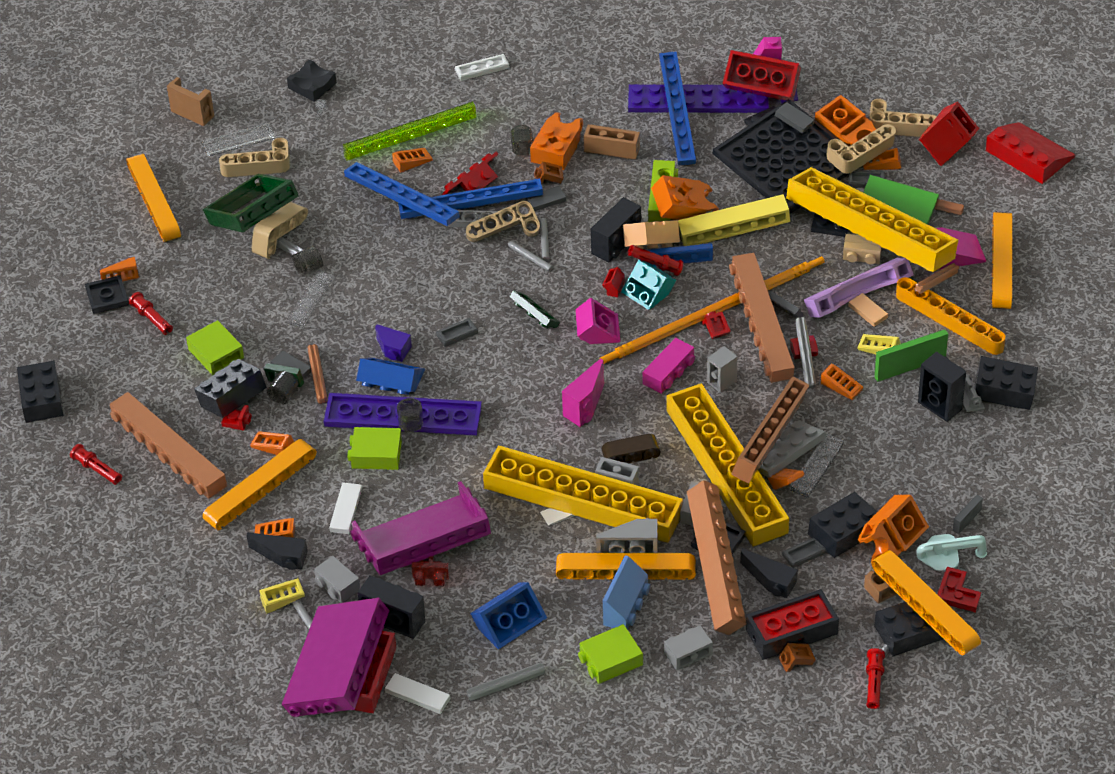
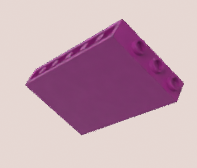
[350,481,491,575]
[282,598,389,717]

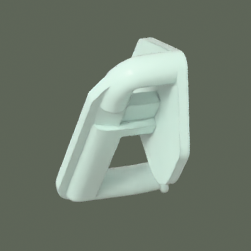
[916,534,987,572]

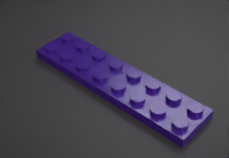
[628,84,769,113]
[323,393,482,435]

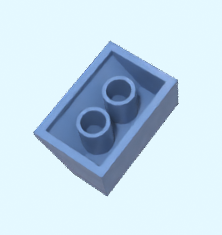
[603,555,650,629]

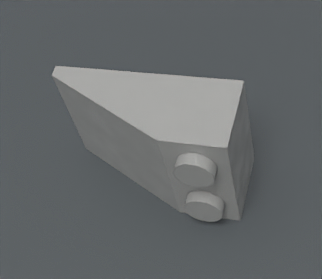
[596,518,658,553]

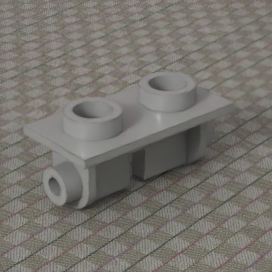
[963,374,985,412]

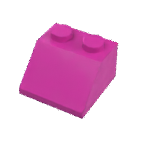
[575,298,620,344]

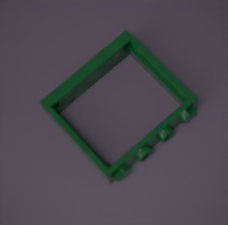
[203,174,299,232]

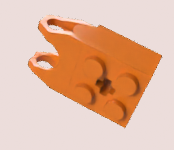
[815,95,876,146]
[530,112,583,170]
[651,175,719,220]
[858,495,929,562]

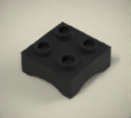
[287,59,337,102]

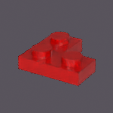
[937,567,981,613]

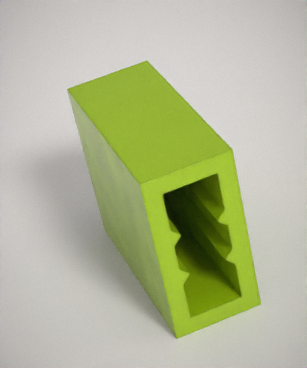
[186,320,244,375]
[347,427,402,470]
[578,624,643,684]

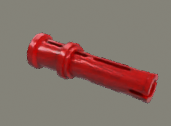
[628,245,683,276]
[129,292,173,335]
[70,444,122,485]
[866,648,885,709]

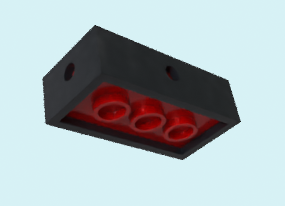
[746,589,839,660]

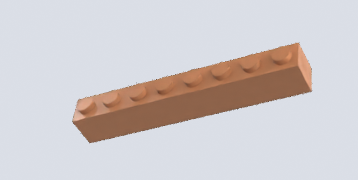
[729,253,794,383]
[731,376,810,483]
[110,392,227,499]
[687,480,746,635]

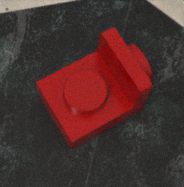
[702,311,731,339]
[221,405,252,431]

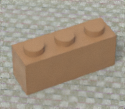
[584,124,640,160]

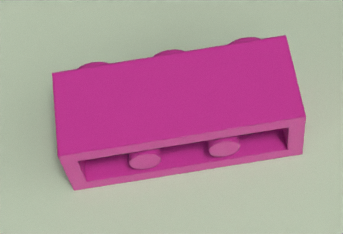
[642,338,695,394]

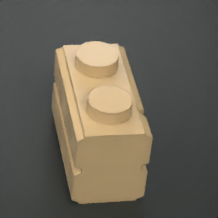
[843,234,882,264]

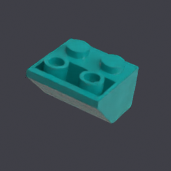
[621,260,676,310]

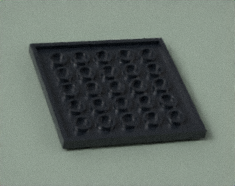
[712,99,849,214]

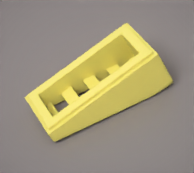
[858,334,901,355]
[260,578,305,614]

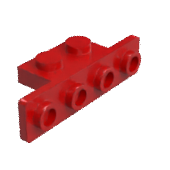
[442,151,498,195]

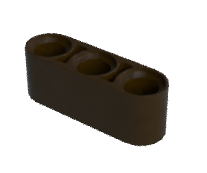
[601,434,661,464]

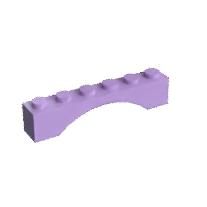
[804,258,914,317]

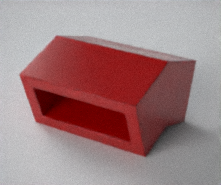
[602,267,625,298]
[790,335,818,359]

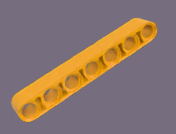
[126,154,181,242]
[992,212,1012,309]
[896,277,1006,355]
[202,439,317,530]
[871,550,981,655]
[556,553,696,580]

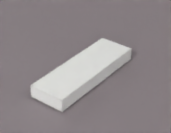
[455,54,509,81]
[329,482,362,534]
[385,673,450,714]

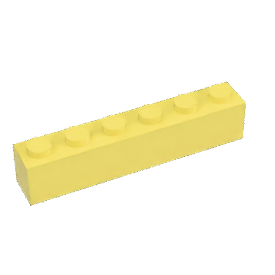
[678,195,790,246]

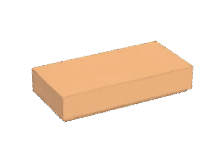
[848,293,888,327]

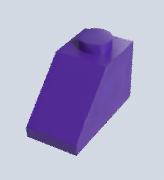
[375,324,412,362]

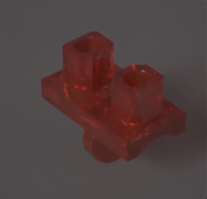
[411,555,449,587]

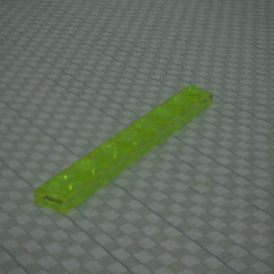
[343,101,476,161]

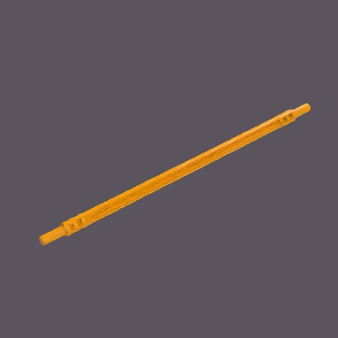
[599,256,825,364]

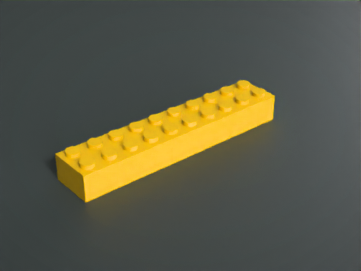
[786,167,958,272]
[667,383,789,547]
[483,445,683,543]

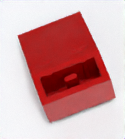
[919,101,979,166]

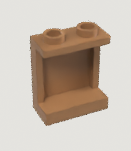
[167,77,214,126]

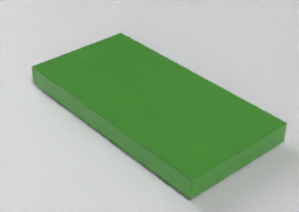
[863,175,939,224]
[874,330,948,382]

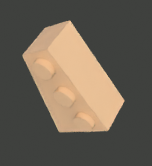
[623,220,680,249]

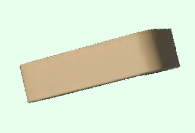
[869,99,937,137]
[827,124,896,173]
[219,138,290,177]
[466,201,540,242]
[252,202,308,259]

